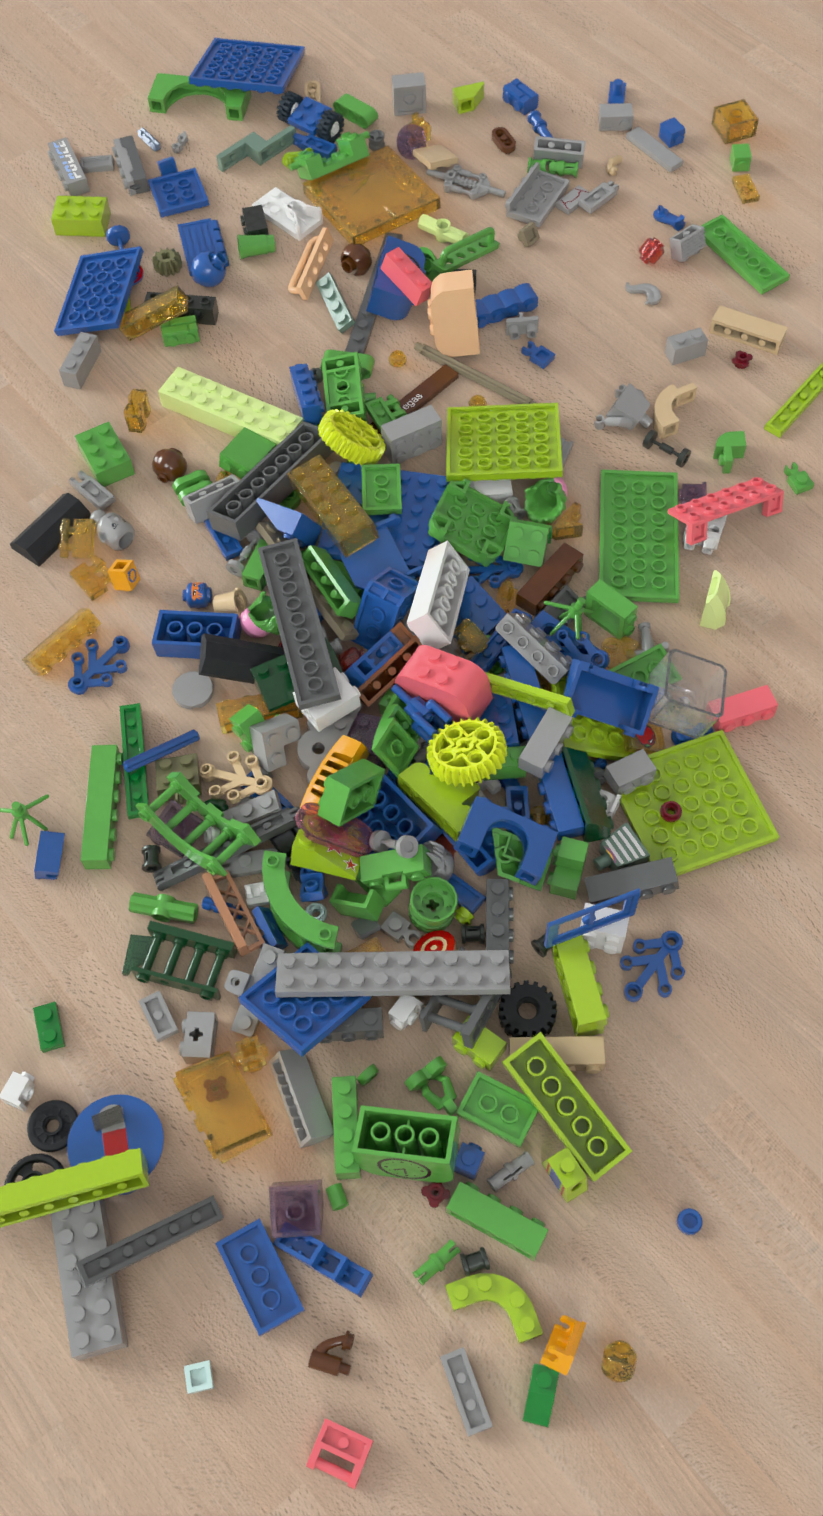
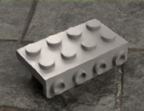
[505,162,570,228]
[496,613,572,684]

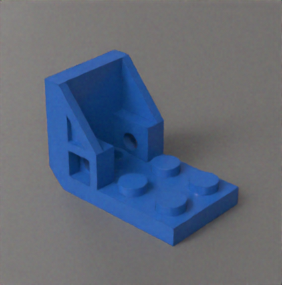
[351,566,419,650]

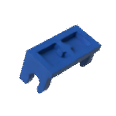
[34,831,65,880]

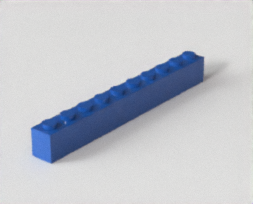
[499,645,584,841]

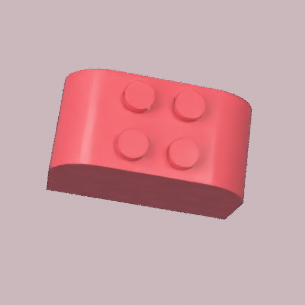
[395,645,493,723]

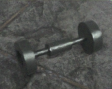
[642,430,691,468]

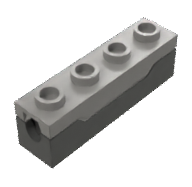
[112,135,149,196]

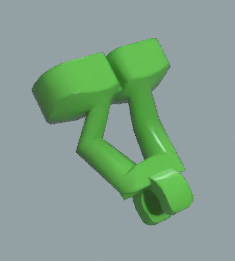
[404,1056,457,1116]

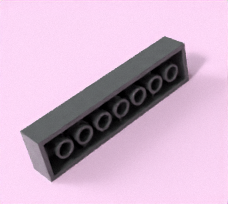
[206,421,334,541]

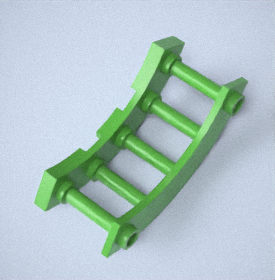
[135,772,261,877]
[262,850,342,953]

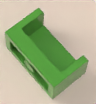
[329,883,385,921]

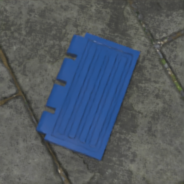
[178,218,229,277]

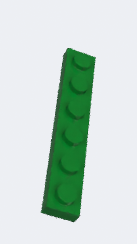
[119,703,149,819]

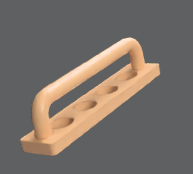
[288,228,334,300]

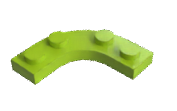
[445,1273,543,1344]

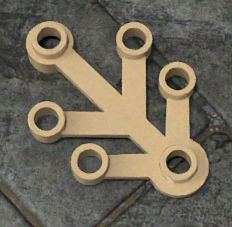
[199,751,273,804]

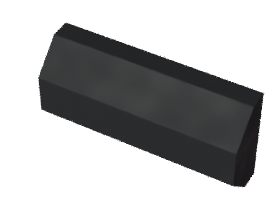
[10,493,91,567]
[199,633,285,684]

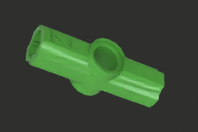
[129,892,199,924]

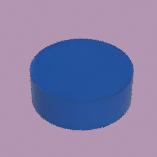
[677,1208,703,1235]

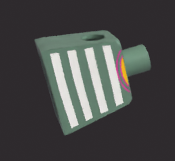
[593,822,650,871]

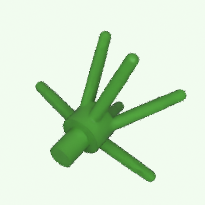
[544,597,594,640]
[0,794,49,846]

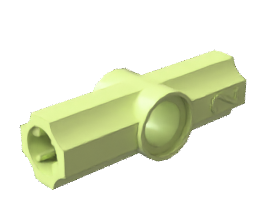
[418,214,469,244]

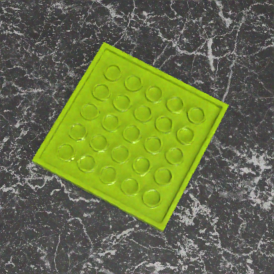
[446,403,563,482]
[620,730,780,876]

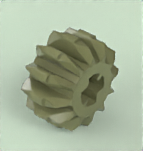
[152,247,182,277]

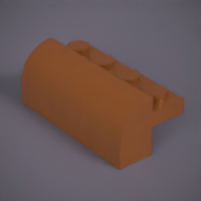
[349,621,422,707]

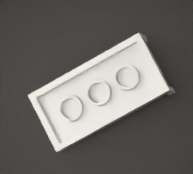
[252,187,323,241]

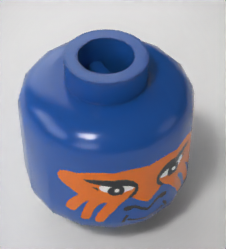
[182,582,212,608]

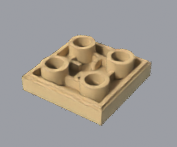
[413,144,458,170]

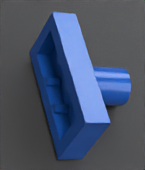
[608,79,626,104]

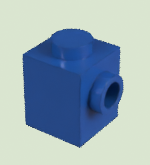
[659,117,685,148]
[454,1142,485,1181]

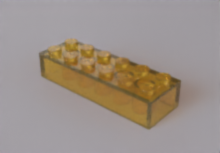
[287,454,379,558]

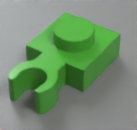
[784,462,814,495]

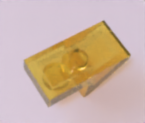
[552,502,583,540]

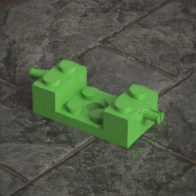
[289,131,370,180]
[321,352,368,423]

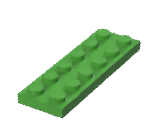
[701,214,790,295]

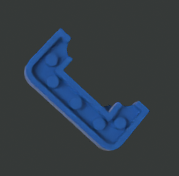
[564,659,660,738]

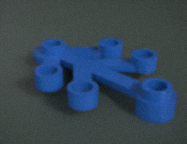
[467,556,523,588]
[557,629,610,669]
[68,636,130,695]
[620,931,685,1002]

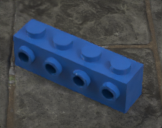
[289,363,325,425]

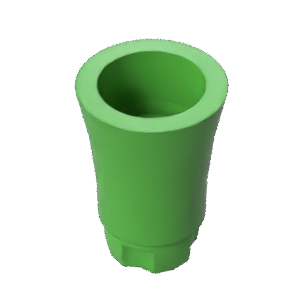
[237,234,276,260]

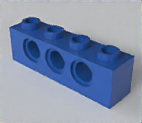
[531,610,603,664]

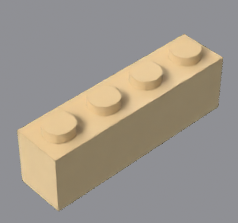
[709,305,788,355]
[509,1036,605,1074]

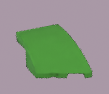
[492,828,555,891]

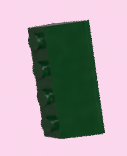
[250,637,343,712]
[562,747,614,843]

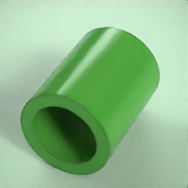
[325,1183,349,1211]

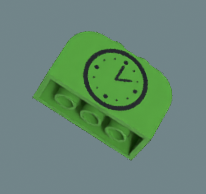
[352,1105,461,1183]

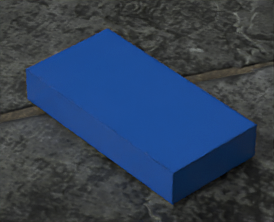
[448,873,486,915]

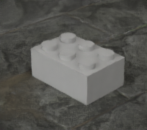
[381,405,442,464]

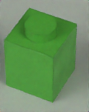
[730,143,752,172]

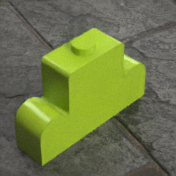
[397,762,480,842]

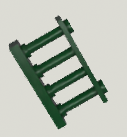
[131,920,237,1001]

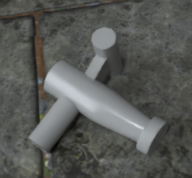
[626,622,670,660]

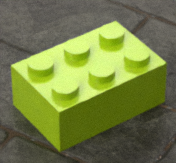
[51,195,111,237]

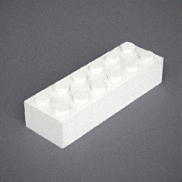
[407,541,470,649]

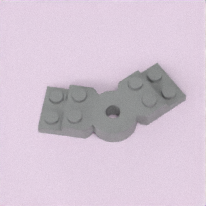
[297,704,362,784]

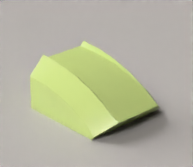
[700,570,731,630]

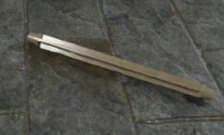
[414,342,537,404]

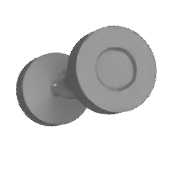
[226,529,263,577]
[369,830,418,858]

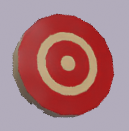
[413,930,457,951]

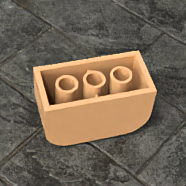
[428,270,480,357]

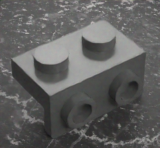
[540,584,586,626]

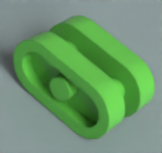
[172,470,212,506]

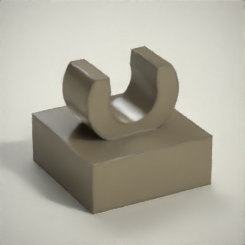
[517,222,540,247]

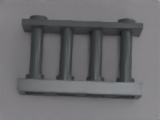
[419,947,512,1049]

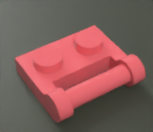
[306,1418,374,1490]

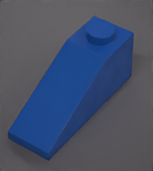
[344,631,404,689]

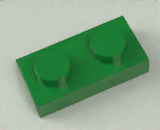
[33,1001,65,1053]

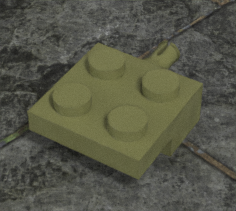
[155,753,202,805]

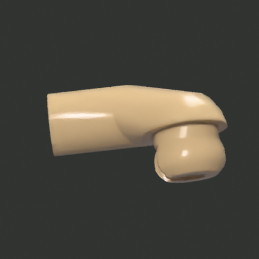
[606,155,623,176]

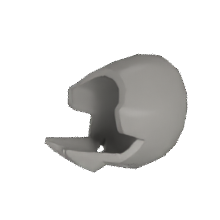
[423,841,454,881]

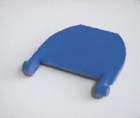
[340,513,424,590]

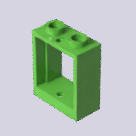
[584,579,638,641]

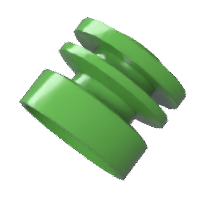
[408,877,457,933]

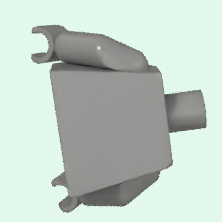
[594,383,653,430]

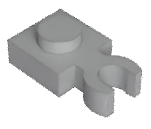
[380,911,421,949]

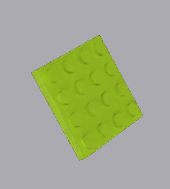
[551,676,636,761]

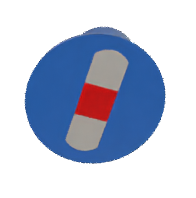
[67,1094,164,1195]

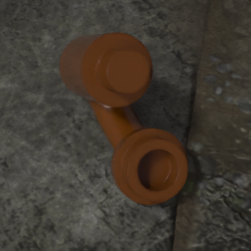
[308,1330,355,1377]

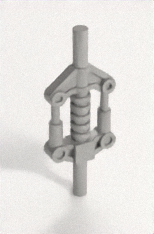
[427,165,506,200]

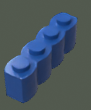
[475,283,538,328]

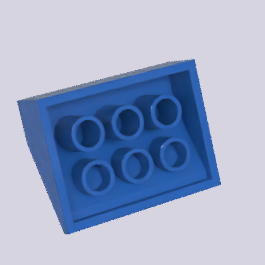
[343,773,443,854]

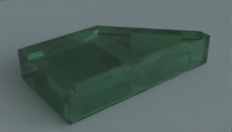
[122,934,153,976]

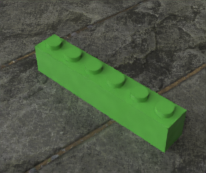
[81,745,123,870]

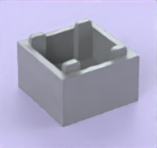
[391,72,426,116]

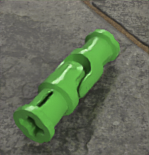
[527,157,579,177]

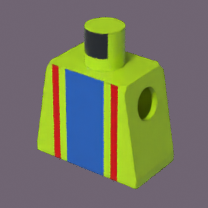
[541,1147,587,1203]

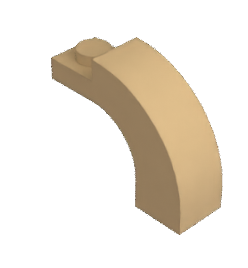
[653,383,697,439]

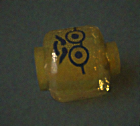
[601,1340,637,1383]

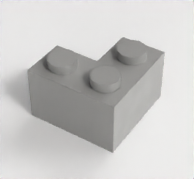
[249,713,301,772]

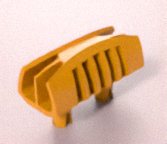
[300,735,369,823]

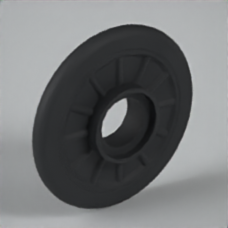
[27,1100,78,1152]

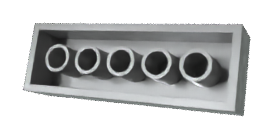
[51,1199,129,1361]

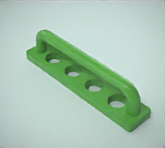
[431,227,500,274]

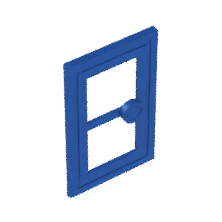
[544,888,641,949]

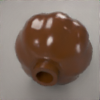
[341,243,372,276]
[152,448,187,483]

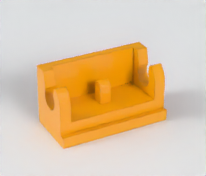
[540,1315,586,1376]

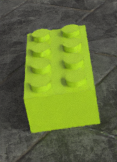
[552,935,609,1037]

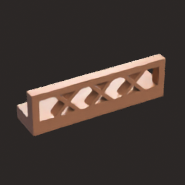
[202,870,265,957]

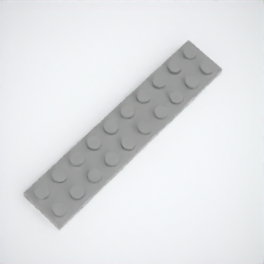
[275,950,510,997]

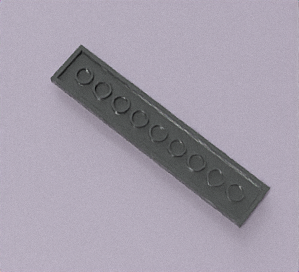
[258,538,341,710]

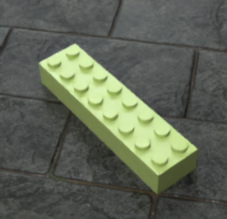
[158,367,303,446]

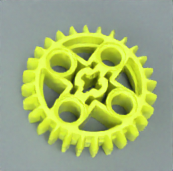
[318,409,386,465]
[427,717,507,787]

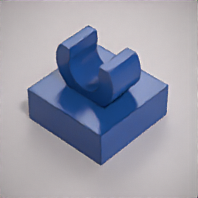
[157,156,178,176]

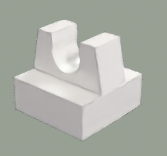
[244,882,270,908]

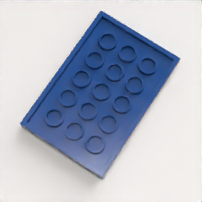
[54,246,144,336]

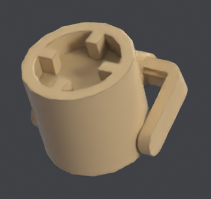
[213,588,247,619]

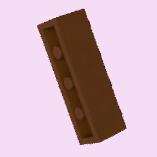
[516,542,584,617]

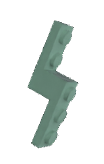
[216,125,296,172]

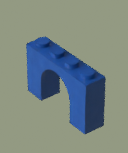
[453,796,558,886]

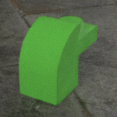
[713,431,746,474]

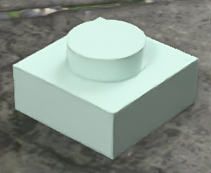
[184,1360,214,1394]

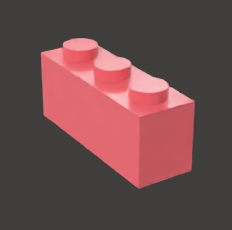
[381,247,432,306]
[707,685,778,732]

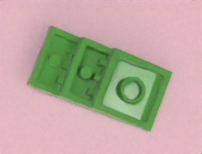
[372,693,420,778]

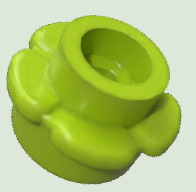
[454,905,475,925]

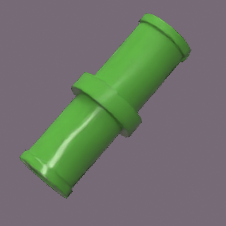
[413,1239,461,1286]

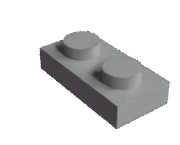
[139,991,179,1043]

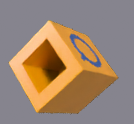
[107,559,140,591]

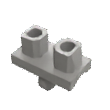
[506,312,539,340]

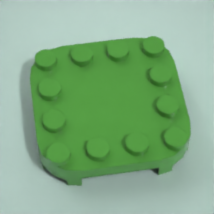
[428,478,517,567]

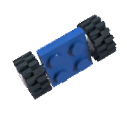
[277,91,344,144]

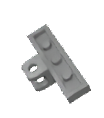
[224,943,286,1039]

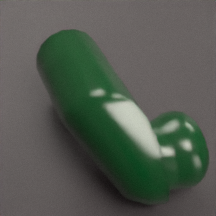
[198,798,229,816]

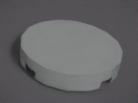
[172,671,213,710]

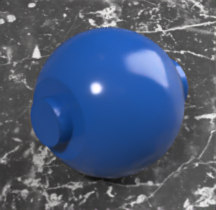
[191,251,227,287]

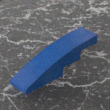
[273,1222,373,1298]

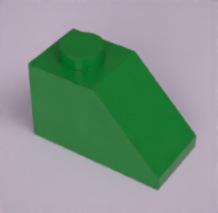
[522,1363,559,1428]

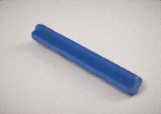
[123,730,200,773]

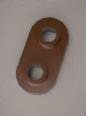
[492,127,516,154]

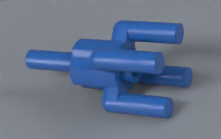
[391,684,453,744]

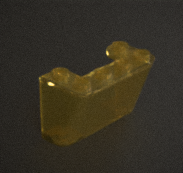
[173,1050,273,1164]

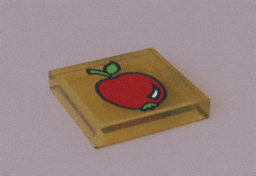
[622,715,666,754]

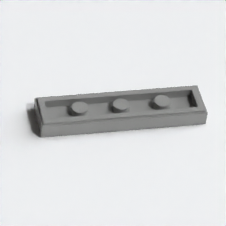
[626,126,683,173]

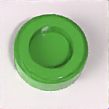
[356,1064,379,1086]

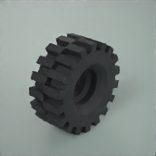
[498,980,557,1037]

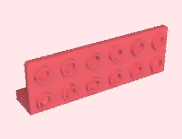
[668,477,784,545]

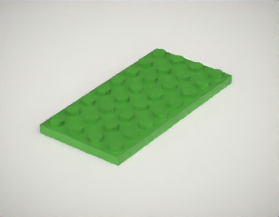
[599,470,679,603]

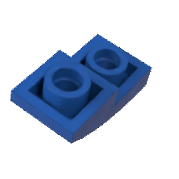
[300,867,324,902]

